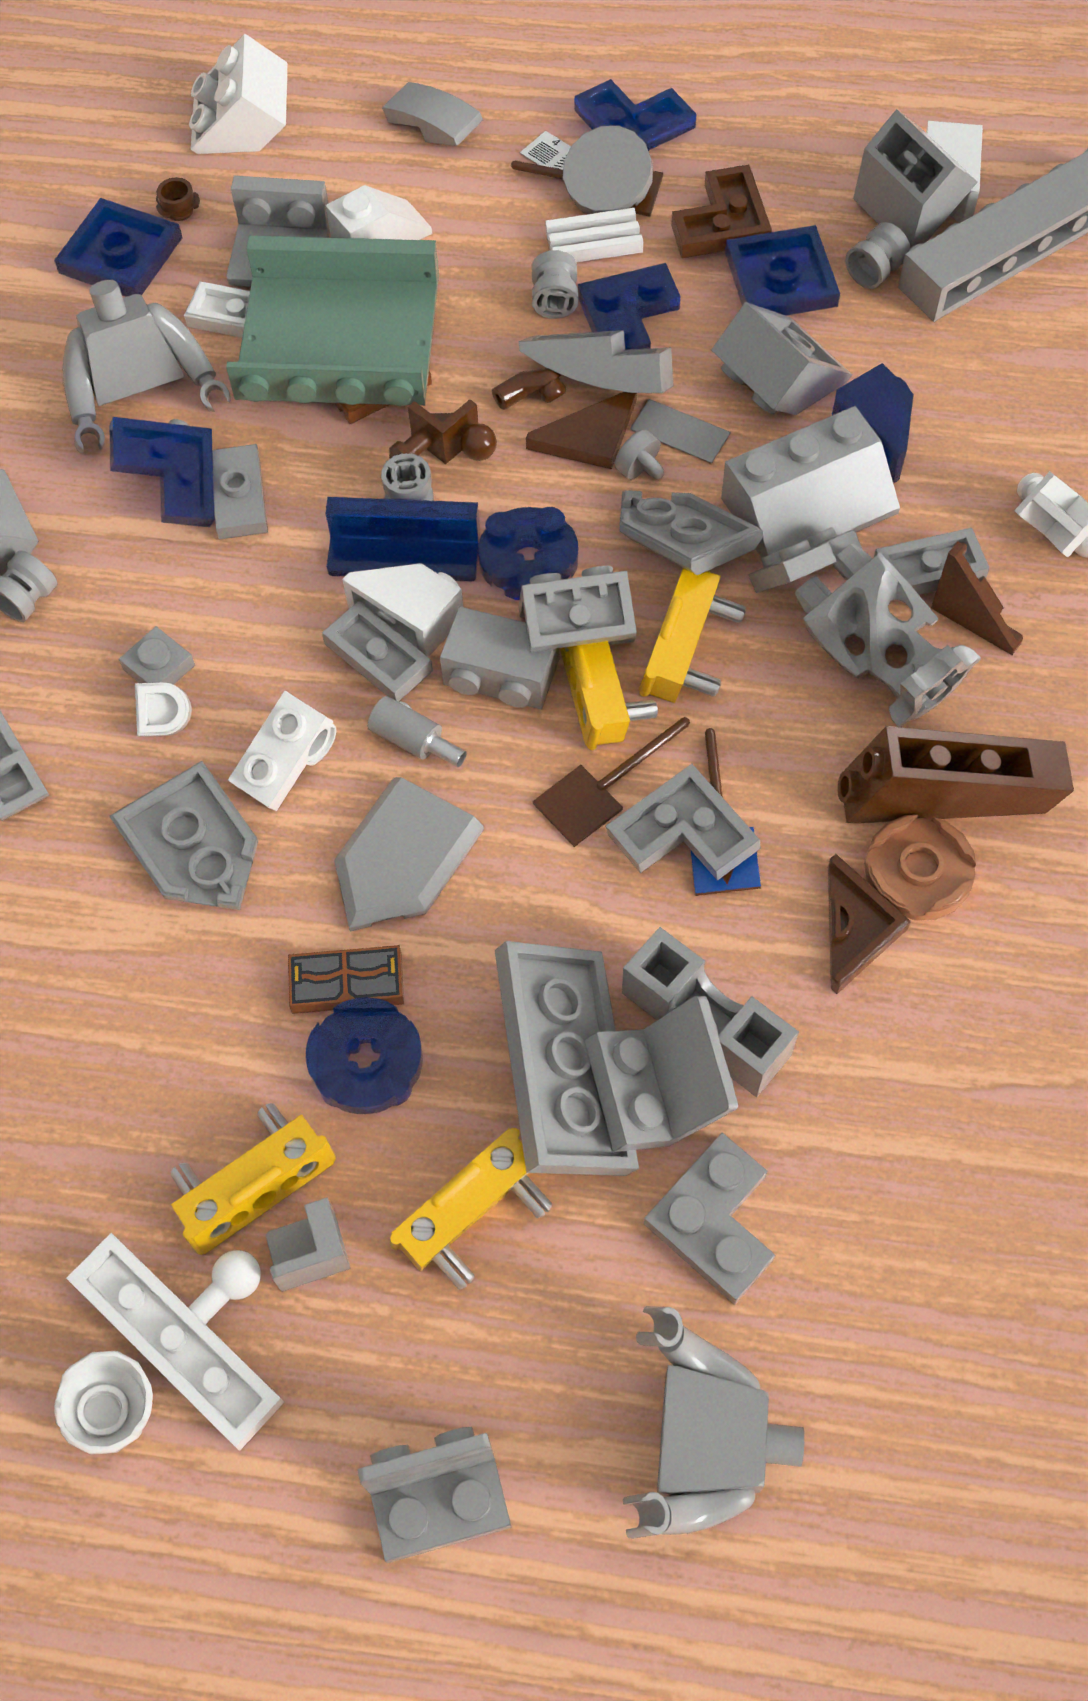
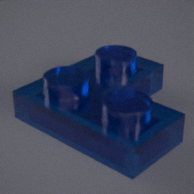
[574,79,697,151]
[578,263,681,350]
[109,417,215,527]

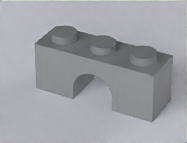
[622,927,799,1098]

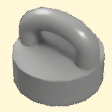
[615,430,664,480]

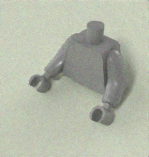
[62,280,231,453]
[623,1306,805,1539]

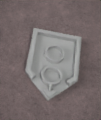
[619,490,763,575]
[110,761,258,910]
[334,777,484,932]

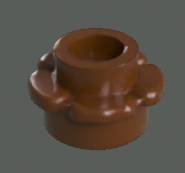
[156,177,200,221]

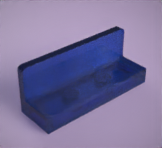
[325,497,480,582]

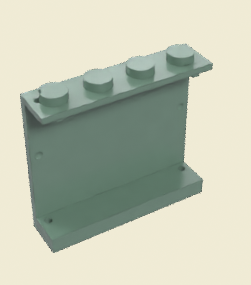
[226,235,439,406]

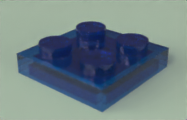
[54,198,183,297]
[725,225,840,316]

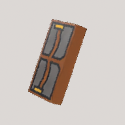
[288,945,404,1014]

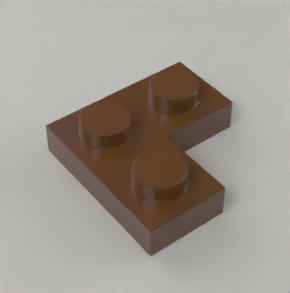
[671,164,772,258]

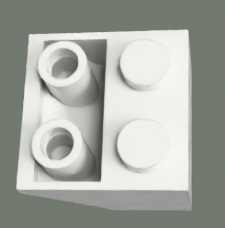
[189,34,288,154]

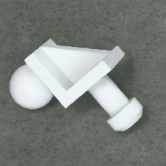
[1015,471,1088,558]

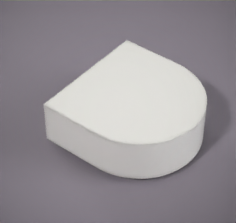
[135,682,192,737]

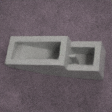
[519,330,674,393]

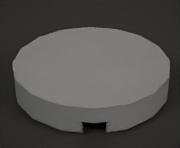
[563,126,653,214]

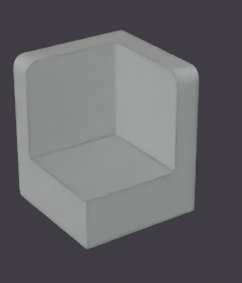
[266,1197,351,1292]

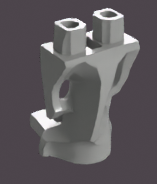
[795,543,981,727]

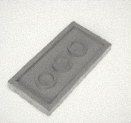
[495,941,639,1176]

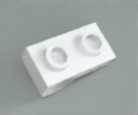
[228,691,336,811]

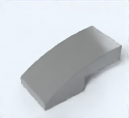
[382,82,483,146]
[0,711,50,821]

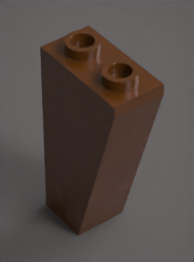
[838,726,1074,824]

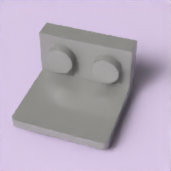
[226,176,330,287]
[518,566,637,652]
[584,996,738,1152]
[357,1427,512,1563]

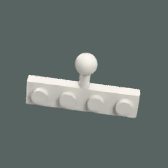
[66,1233,284,1451]

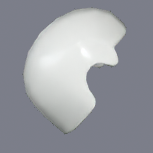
[54,1351,153,1455]

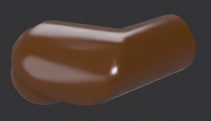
[492,368,566,410]

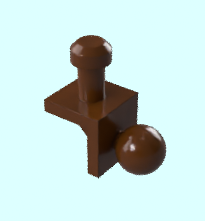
[389,399,497,464]

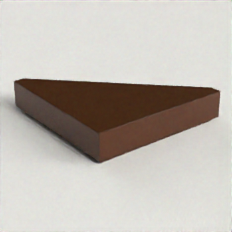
[526,392,637,469]
[931,541,1023,655]
[828,854,911,994]

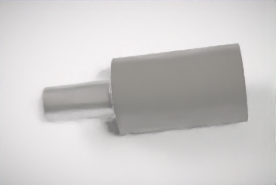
[367,696,467,767]

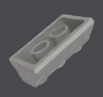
[721,406,900,558]

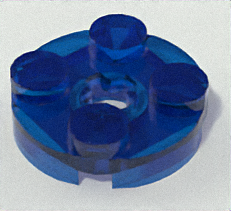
[478,507,578,600]
[306,997,423,1114]

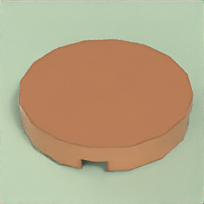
[864,815,976,920]

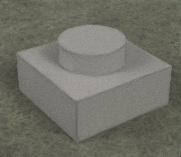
[119,626,195,685]

